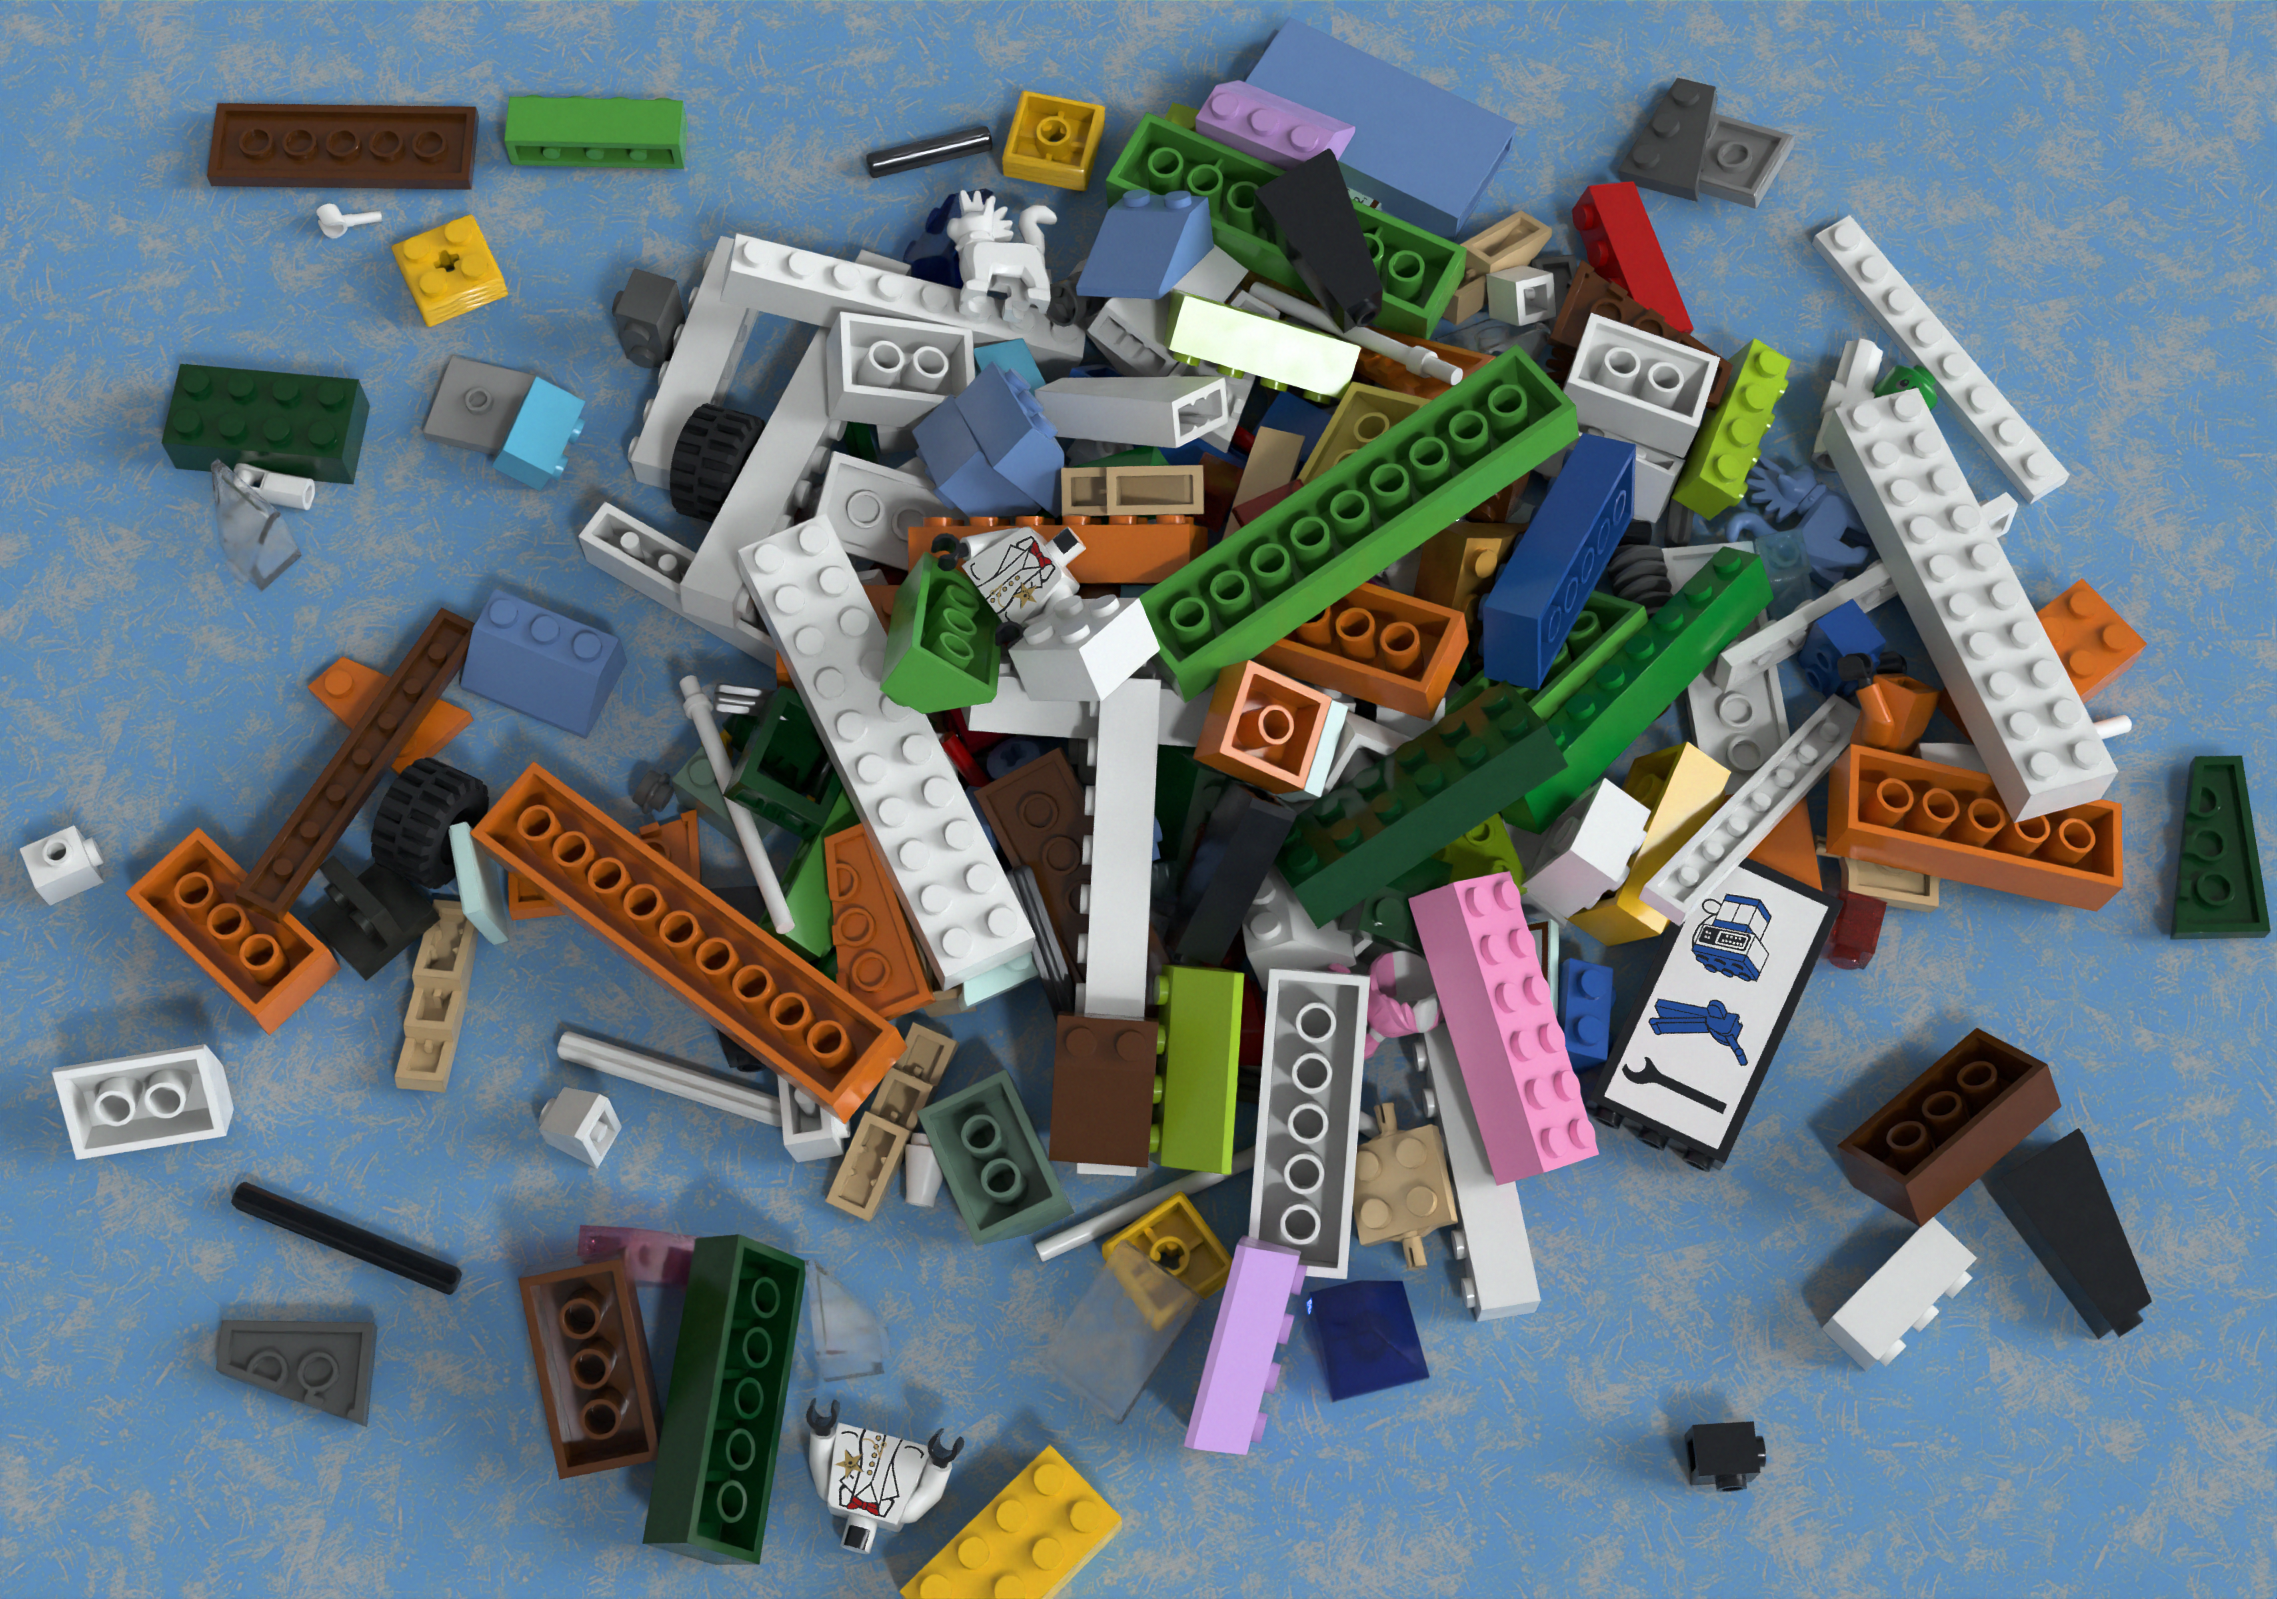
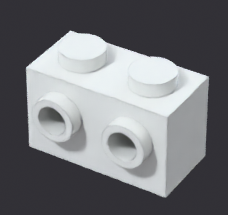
[777,1074,851,1163]

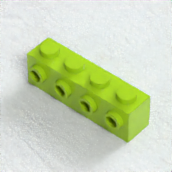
[1672,338,1791,521]

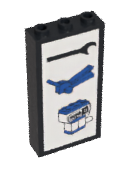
[1586,857,1844,1172]

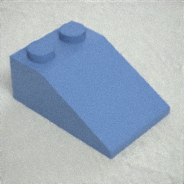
[1076,189,1214,299]

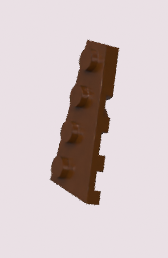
[1547,259,1734,411]

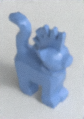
[1724,455,1873,590]

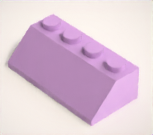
[1183,1235,1308,1455]

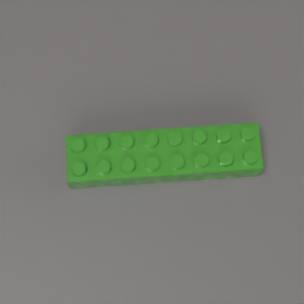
[1105,112,1467,340]

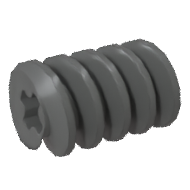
[1607,544,1674,620]

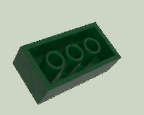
[161,364,370,485]

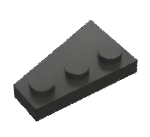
[1618,77,1718,202]
[216,1320,378,1427]

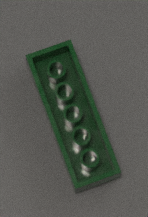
[1273,679,1568,929]
[642,1234,808,1565]

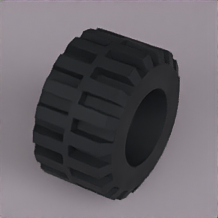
[670,403,766,523]
[371,757,489,889]

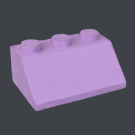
[1195,80,1355,172]

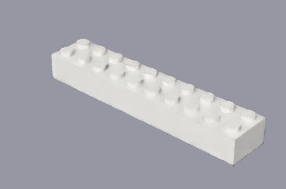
[1822,388,2118,823]
[737,513,1036,991]

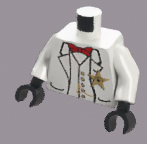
[931,526,1086,659]
[806,1398,964,1554]

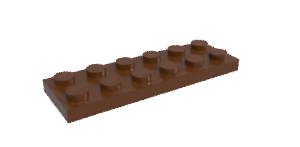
[207,103,479,190]
[973,746,1175,1018]

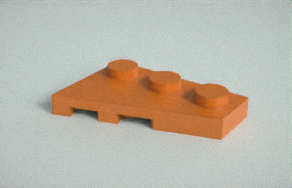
[308,656,474,776]

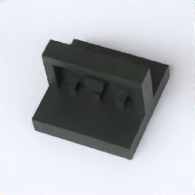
[307,855,441,981]

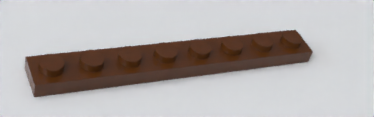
[235,607,475,923]

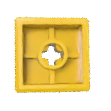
[1002,90,1105,192]
[391,214,508,327]
[1102,1191,1233,1331]

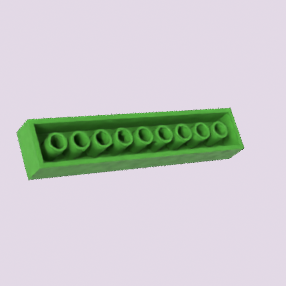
[1138,344,1579,704]

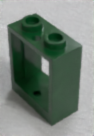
[723,686,842,841]

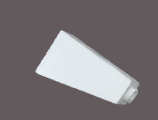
[1087,244,1248,377]
[1034,376,1229,448]

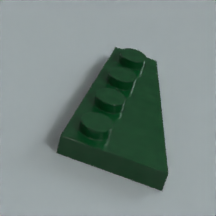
[2170,756,2271,940]

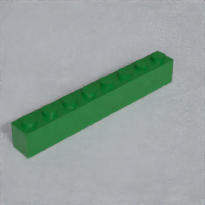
[1501,546,1774,835]

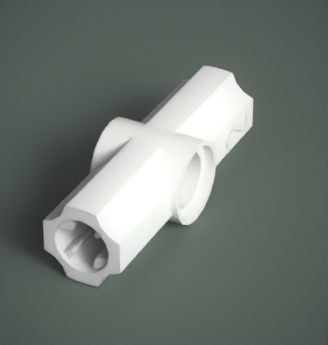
[1810,338,1883,473]

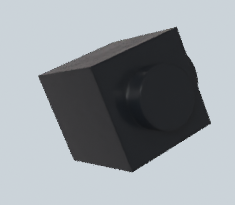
[1684,1421,1766,1492]

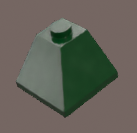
[1338,857,1454,957]

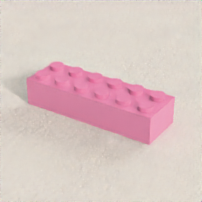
[1408,871,1599,1186]

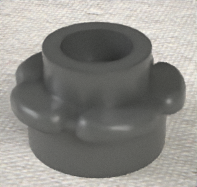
[632,770,674,814]

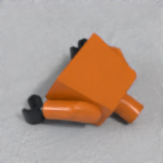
[1837,651,1943,757]

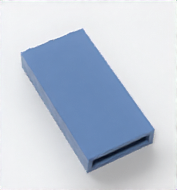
[1243,17,1518,242]

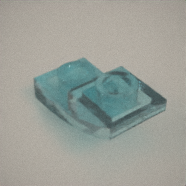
[1755,527,1815,622]

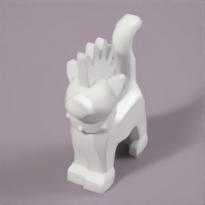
[947,190,1057,323]

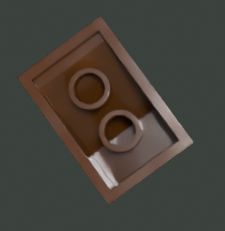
[1048,1011,1159,1168]

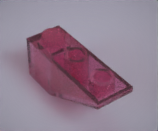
[577,1225,702,1289]

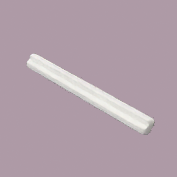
[557,1031,782,1127]

